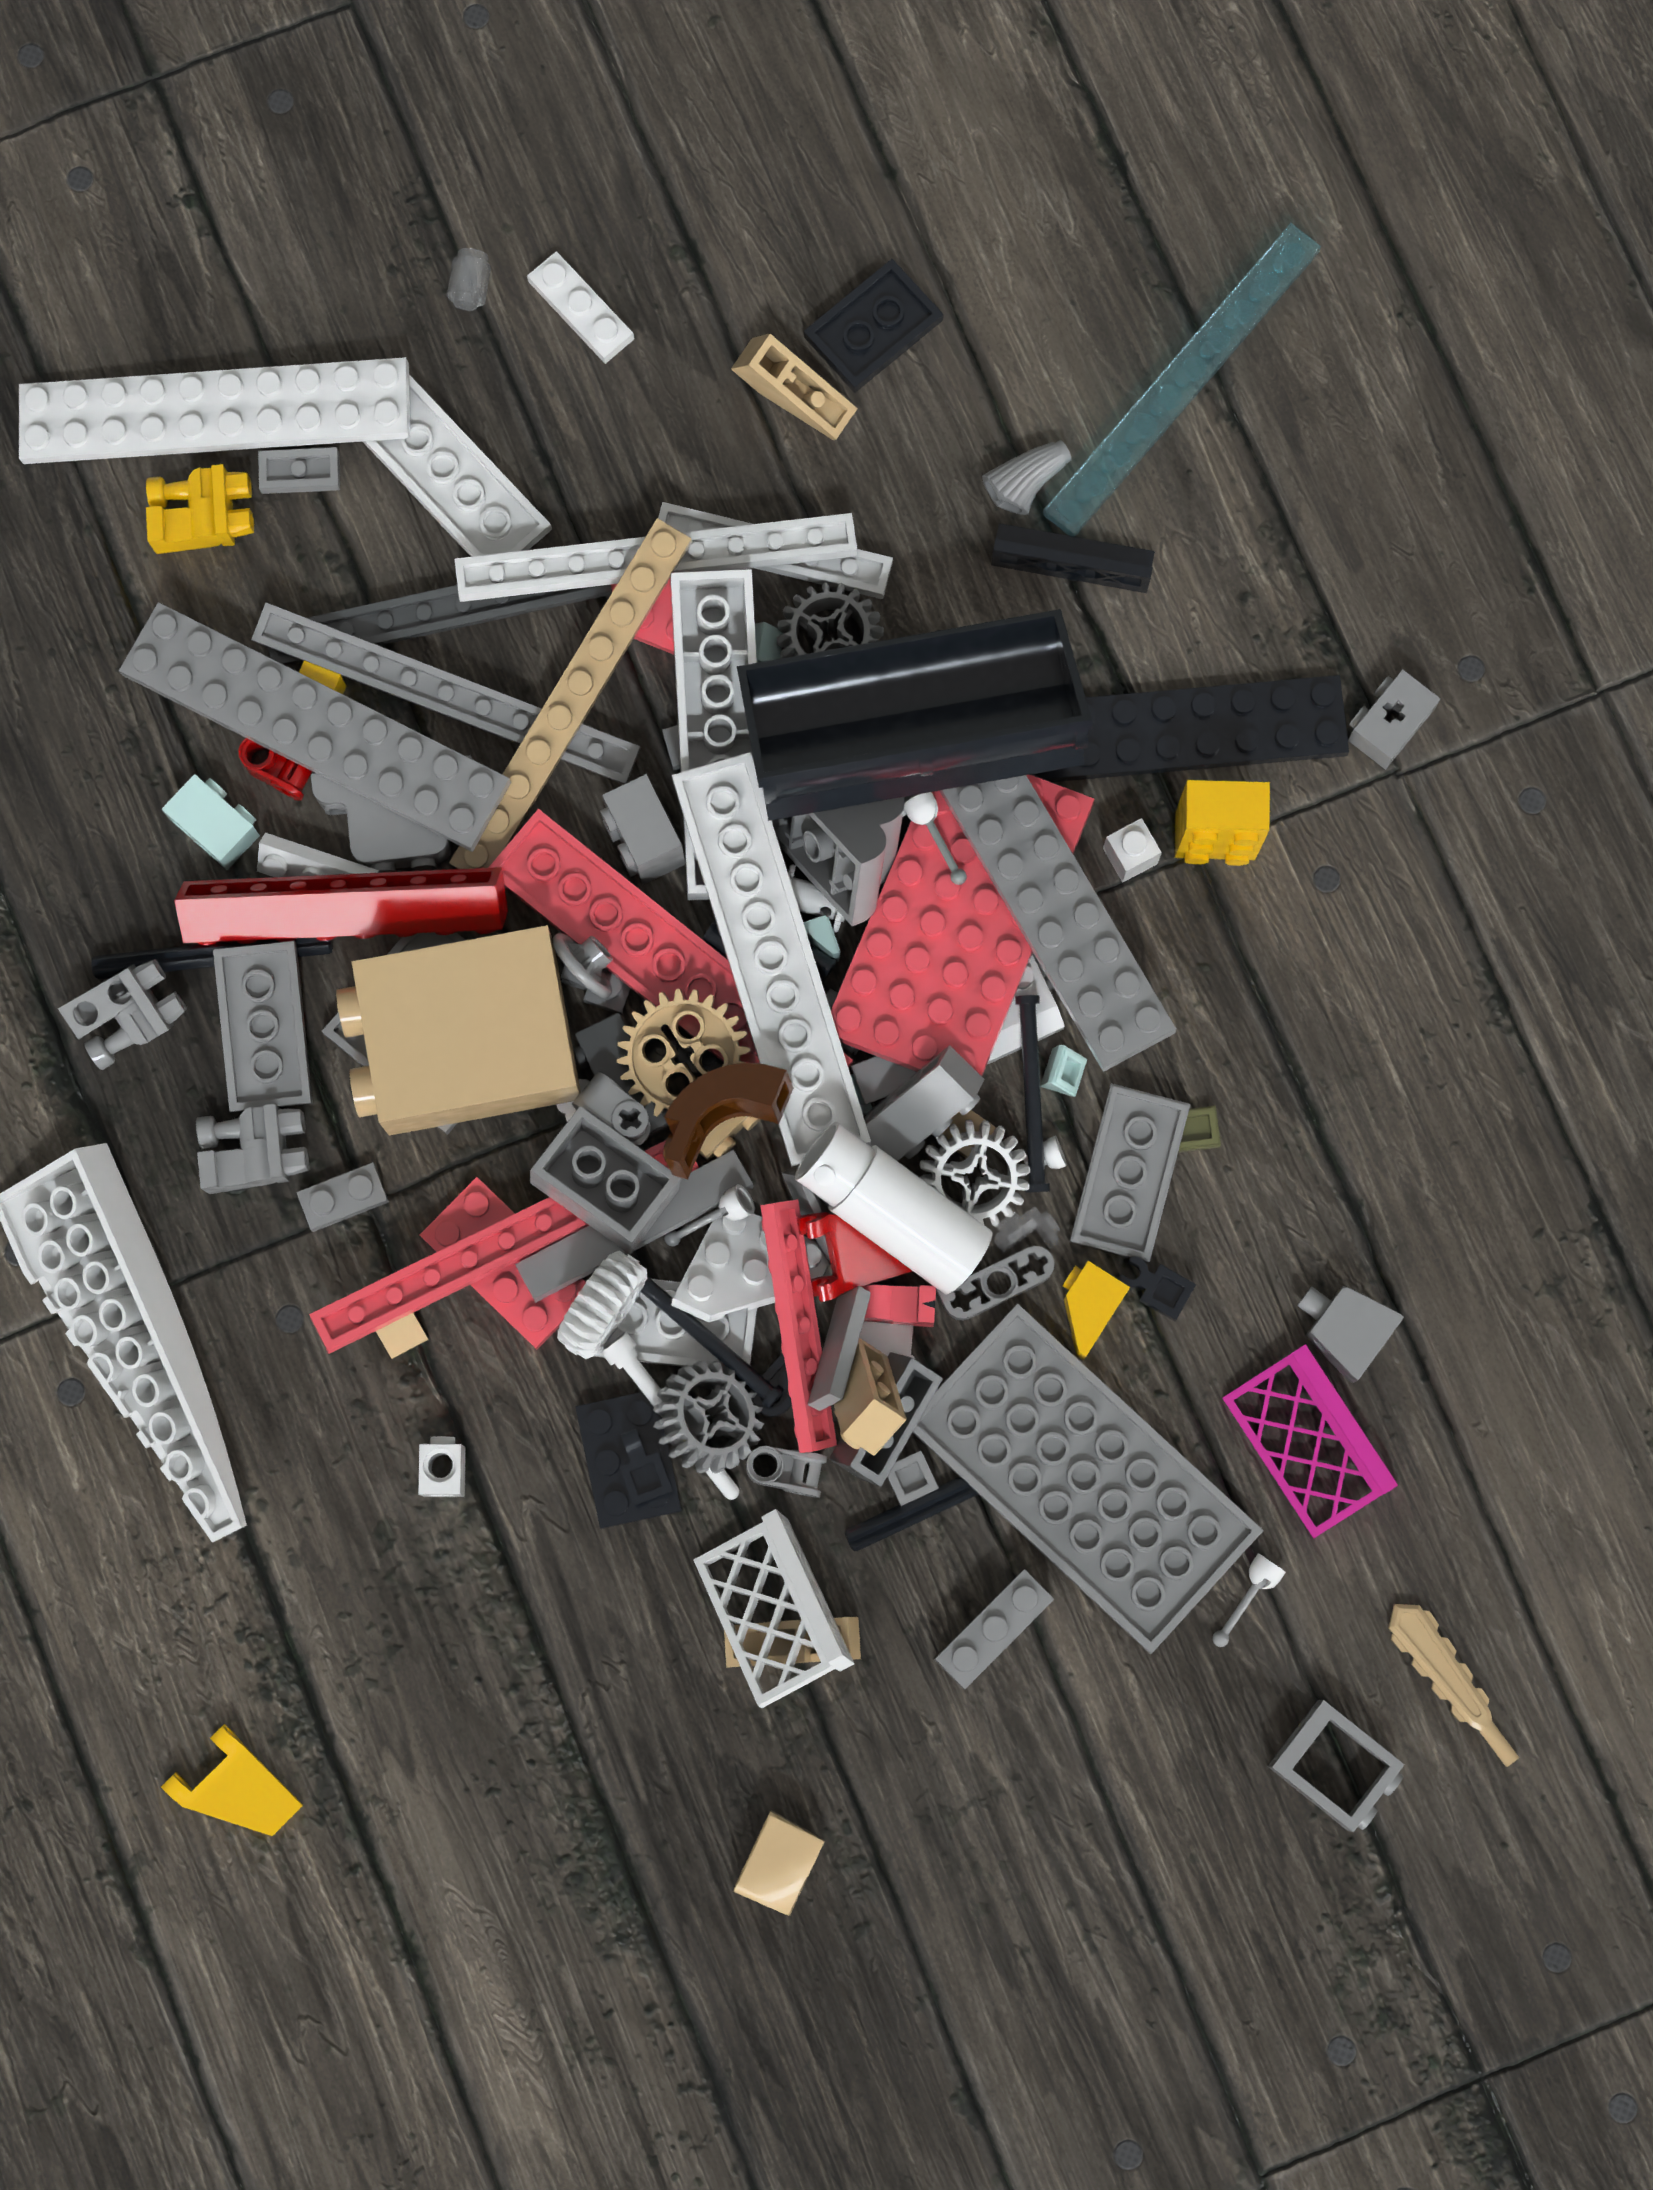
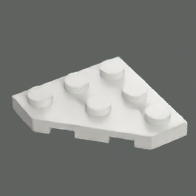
[671,1213,830,1322]

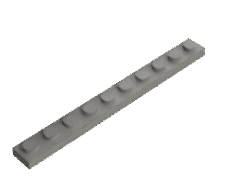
[251,603,641,784]

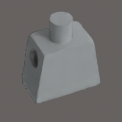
[1297,1286,1404,1383]

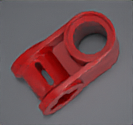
[238,738,313,801]

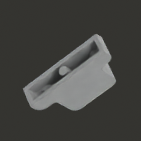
[311,755,473,873]

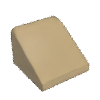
[376,1313,429,1359]

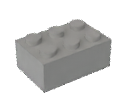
[530,1106,681,1255]

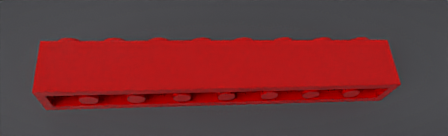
[174,867,508,946]

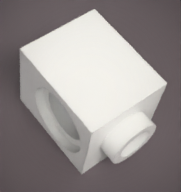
[418,1436,466,1497]

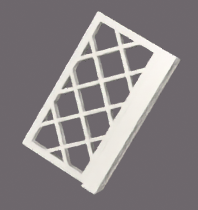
[694,1509,854,1708]

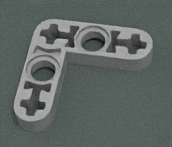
[936,1246,1054,1321]

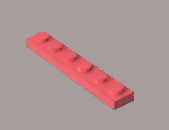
[760,1199,837,1453]

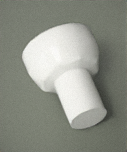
[1023,1136,1067,1169]

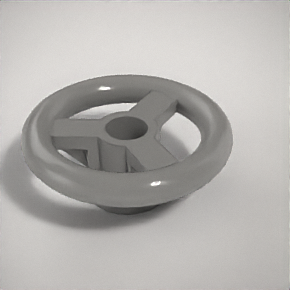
[552,933,613,998]

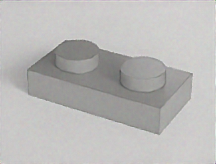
[258,447,340,494]
[296,1162,389,1232]

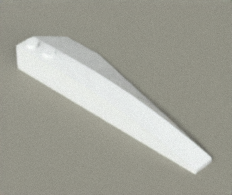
[0,1143,247,1542]

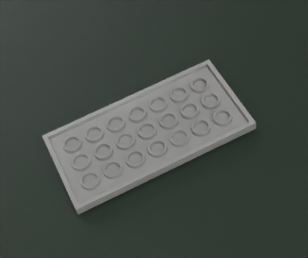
[913,1304,1264,1654]

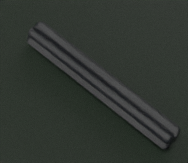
[845,1477,981,1551]

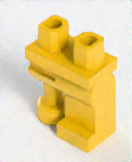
[146,464,254,554]

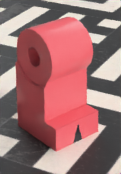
[862,1285,936,1327]

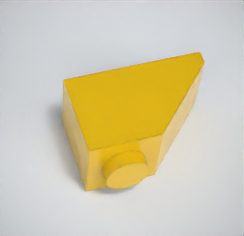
[1063,1261,1130,1360]

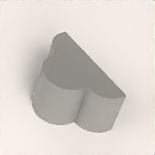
[772,797,904,926]

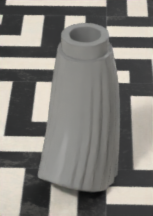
[982,440,1071,515]

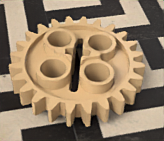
[617,989,751,1117]

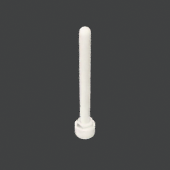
[600,1332,739,1500]

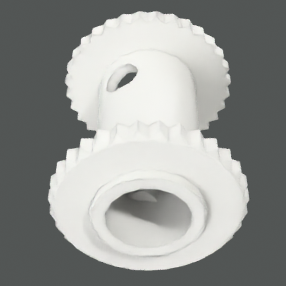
[788,864,845,933]

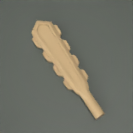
[1388,1604,1519,1767]

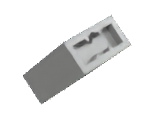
[1267,1700,1405,1832]

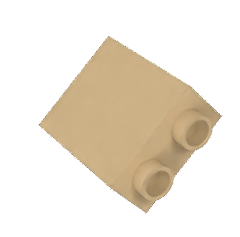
[336,925,581,1136]

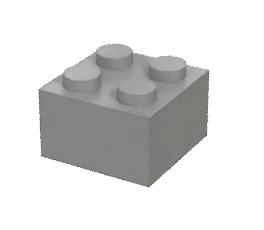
[600,774,686,885]

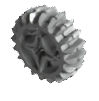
[777,582,884,658]
[653,1361,764,1474]

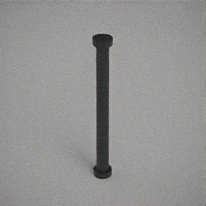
[1015,995,1050,1193]
[640,1264,784,1409]

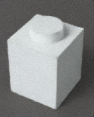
[1103,818,1162,883]

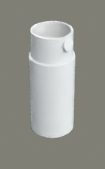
[795,1122,992,1294]

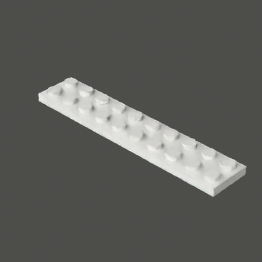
[19,357,410,464]
[672,752,871,1167]

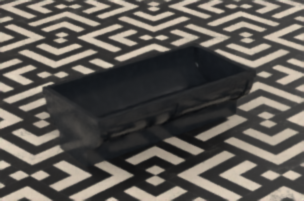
[737,609,1092,821]

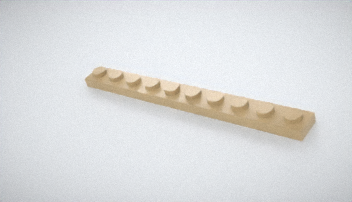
[449,518,692,869]

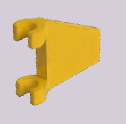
[161,1724,303,1836]

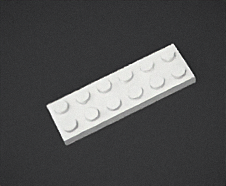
[362,375,552,557]

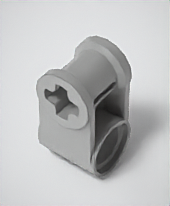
[572,1072,651,1146]
[746,1446,827,1498]

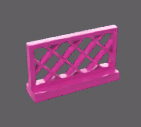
[1222,1344,1398,1539]

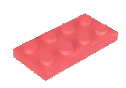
[419,1177,586,1350]

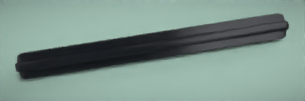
[91,938,333,979]

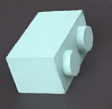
[162,774,260,870]

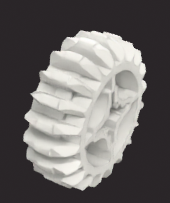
[920,1120,1030,1227]
[557,1251,647,1359]

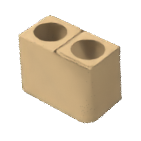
[733,1810,825,1916]

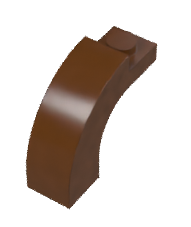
[663,1063,794,1180]

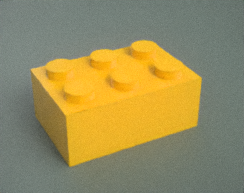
[1175,780,1270,866]

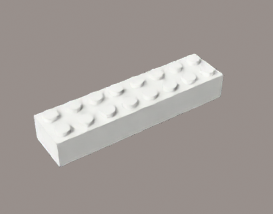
[671,569,764,900]

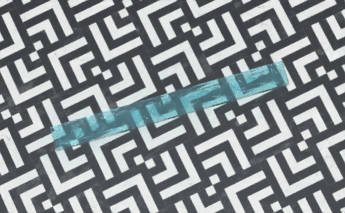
[1043,223,1321,537]

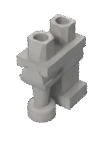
[58,959,187,1070]
[196,1104,310,1194]

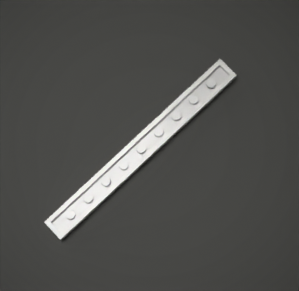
[454,513,857,602]

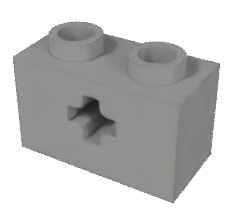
[1348,670,1441,770]

